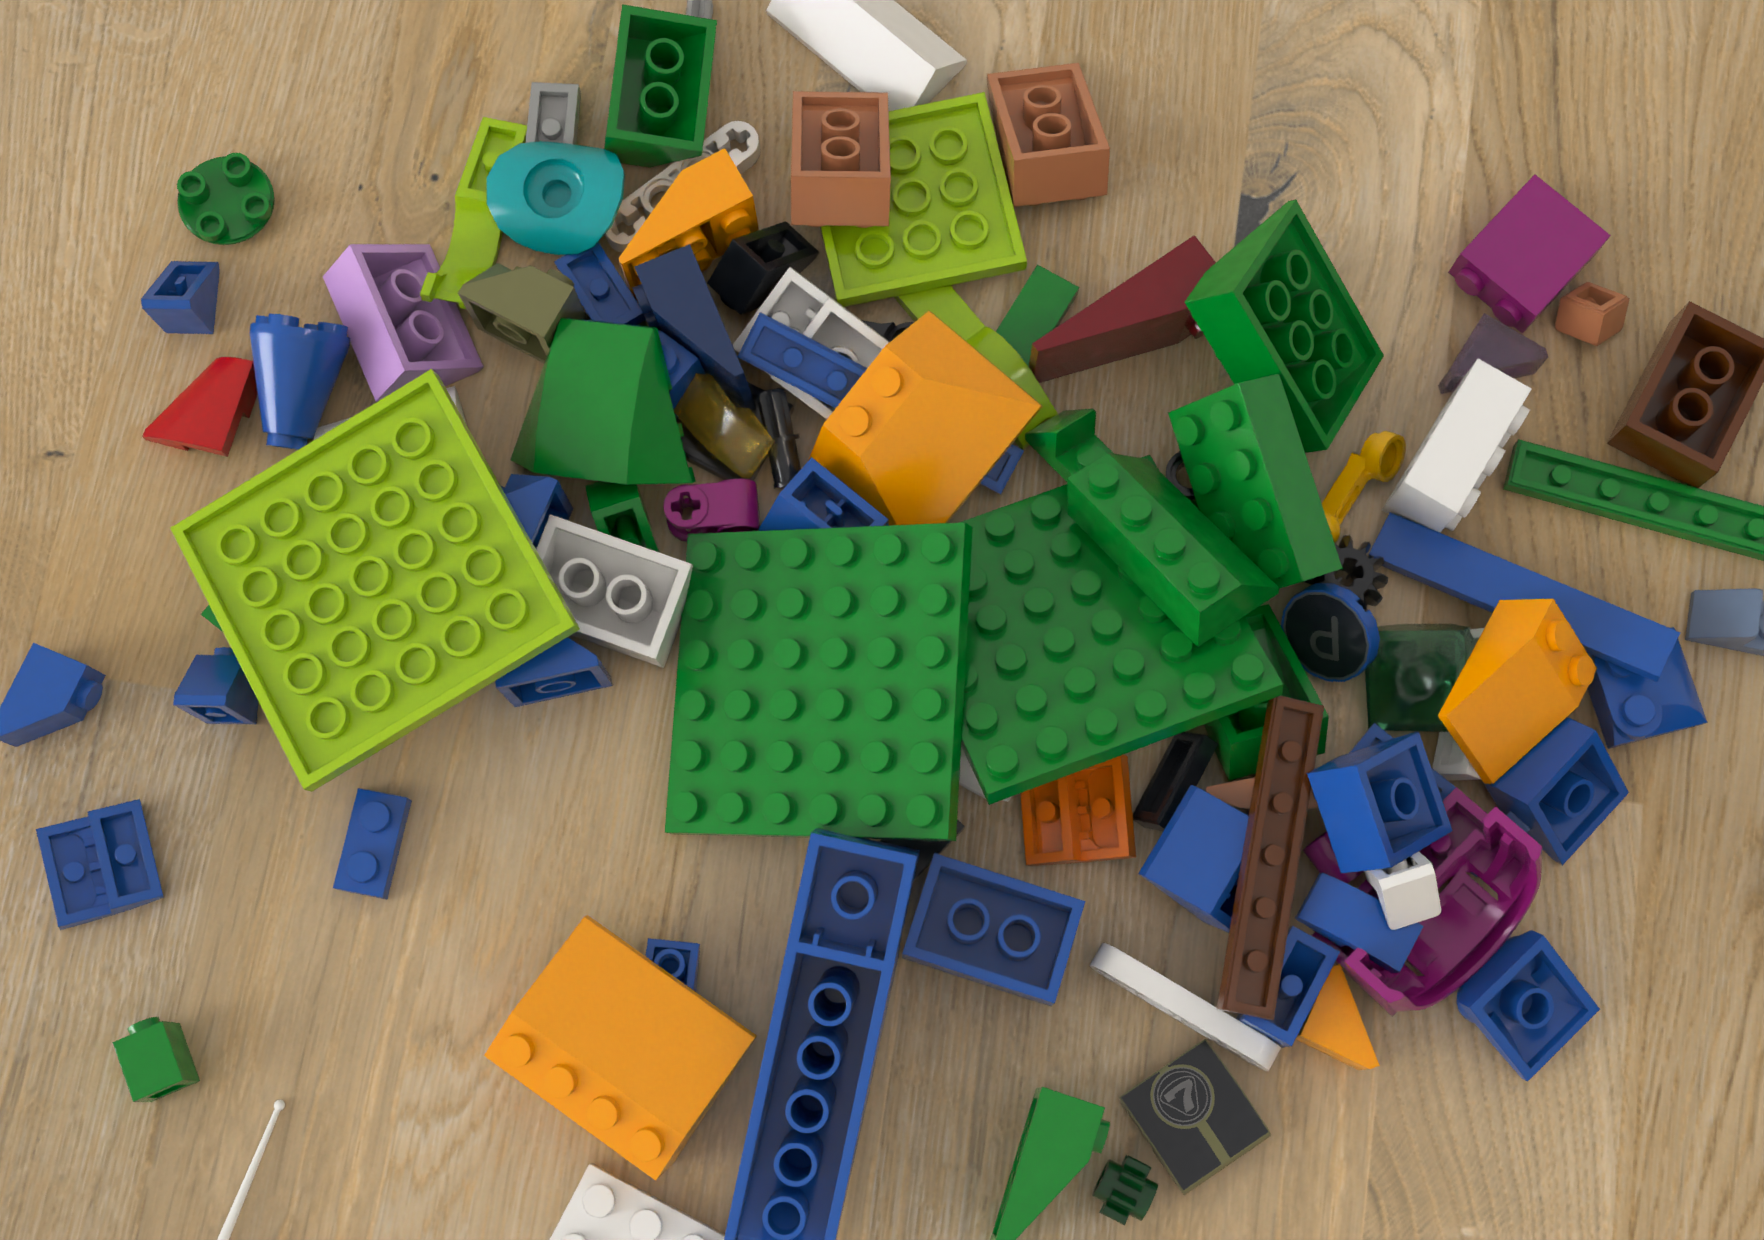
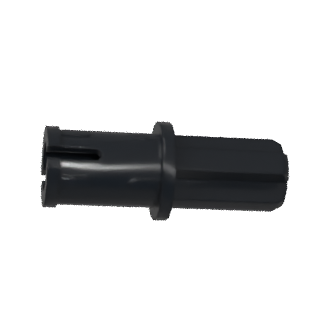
[757,388,801,489]

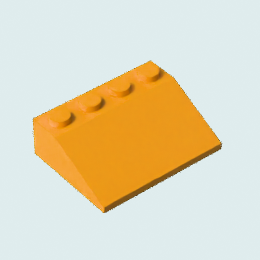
[484,915,757,1181]

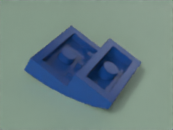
[36,799,164,930]

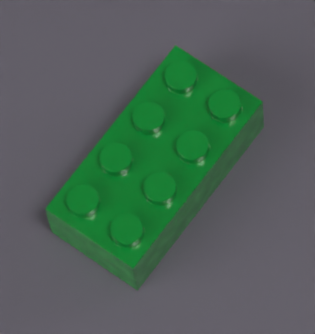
[1168,374,1343,589]

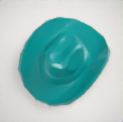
[487,141,625,255]

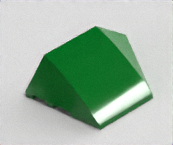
[510,318,696,485]

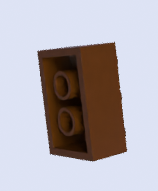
[1607,301,1764,488]

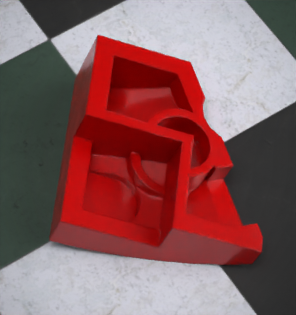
[142,357,258,457]

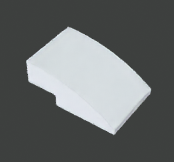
[733,266,889,419]

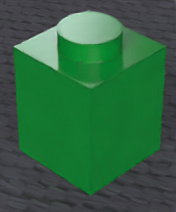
[112,1017,200,1102]

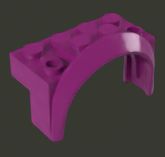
[1311,787,1542,1017]

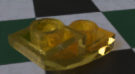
[674,373,775,479]

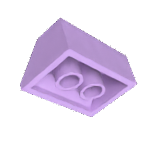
[323,244,483,402]

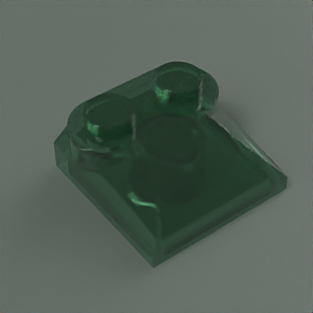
[1365,624,1476,732]

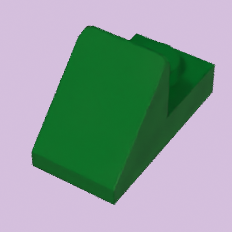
[1025,408,1113,482]

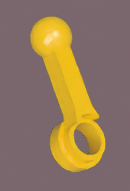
[1321,431,1406,543]

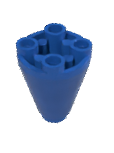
[249,314,350,450]

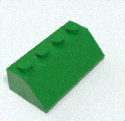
[1067,453,1279,647]

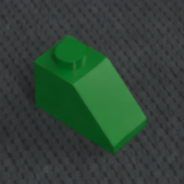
[585,481,660,553]

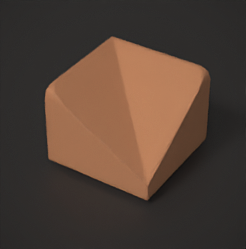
[1555,282,1630,346]

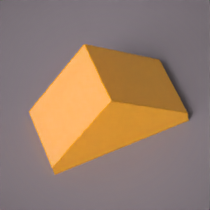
[1295,964,1380,1070]

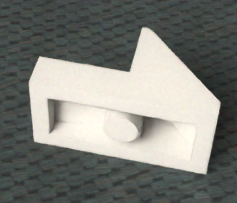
[1364,851,1441,930]

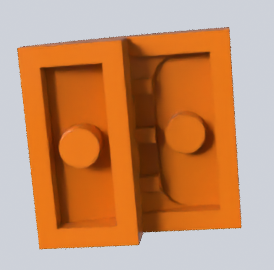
[1020,755,1136,866]

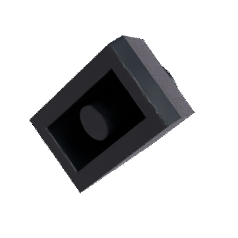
[707,221,819,315]

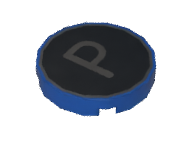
[1281,583,1380,682]

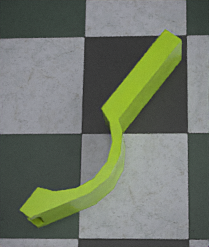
[420,117,527,310]
[894,285,1058,450]

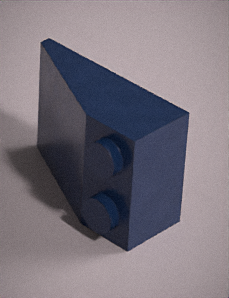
[632,244,756,412]

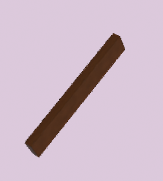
[1217,696,1324,1020]

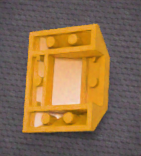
[808,311,1043,525]

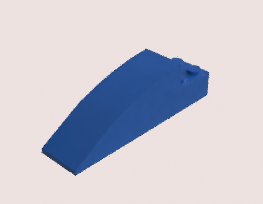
[724,828,920,1240]

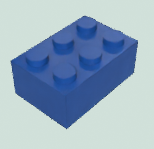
[902,853,1085,1007]

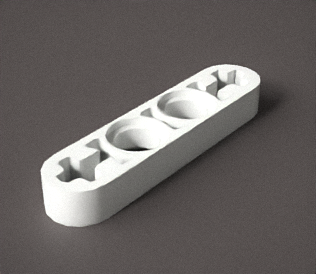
[605,121,760,253]
[1090,943,1281,1071]

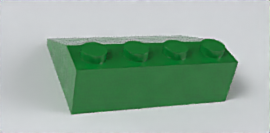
[1184,199,1384,453]

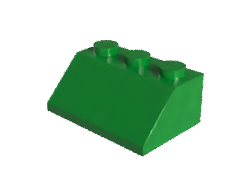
[604,4,717,168]

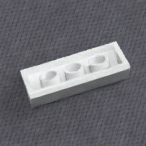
[766,0,967,111]

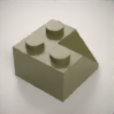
[458,263,587,363]

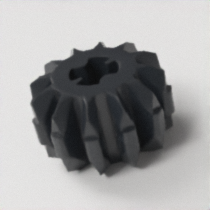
[1303,535,1388,612]

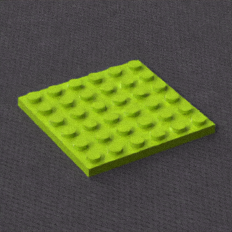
[170,369,580,792]

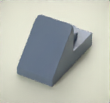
[1685,588,1764,656]

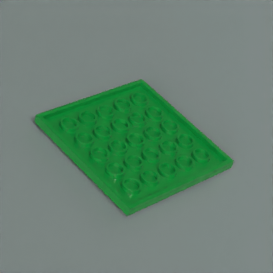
[959,455,1283,805]
[665,522,973,841]

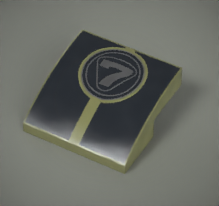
[1119,1039,1271,1195]

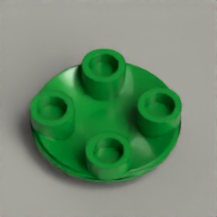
[177,153,275,245]

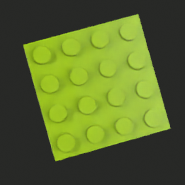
[820,92,1027,307]

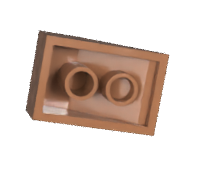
[987,63,1110,207]
[791,91,891,228]

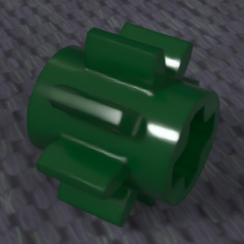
[1092,1155,1158,1225]

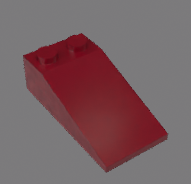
[1029,235,1216,383]

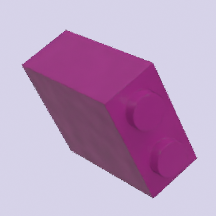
[1448,174,1611,334]

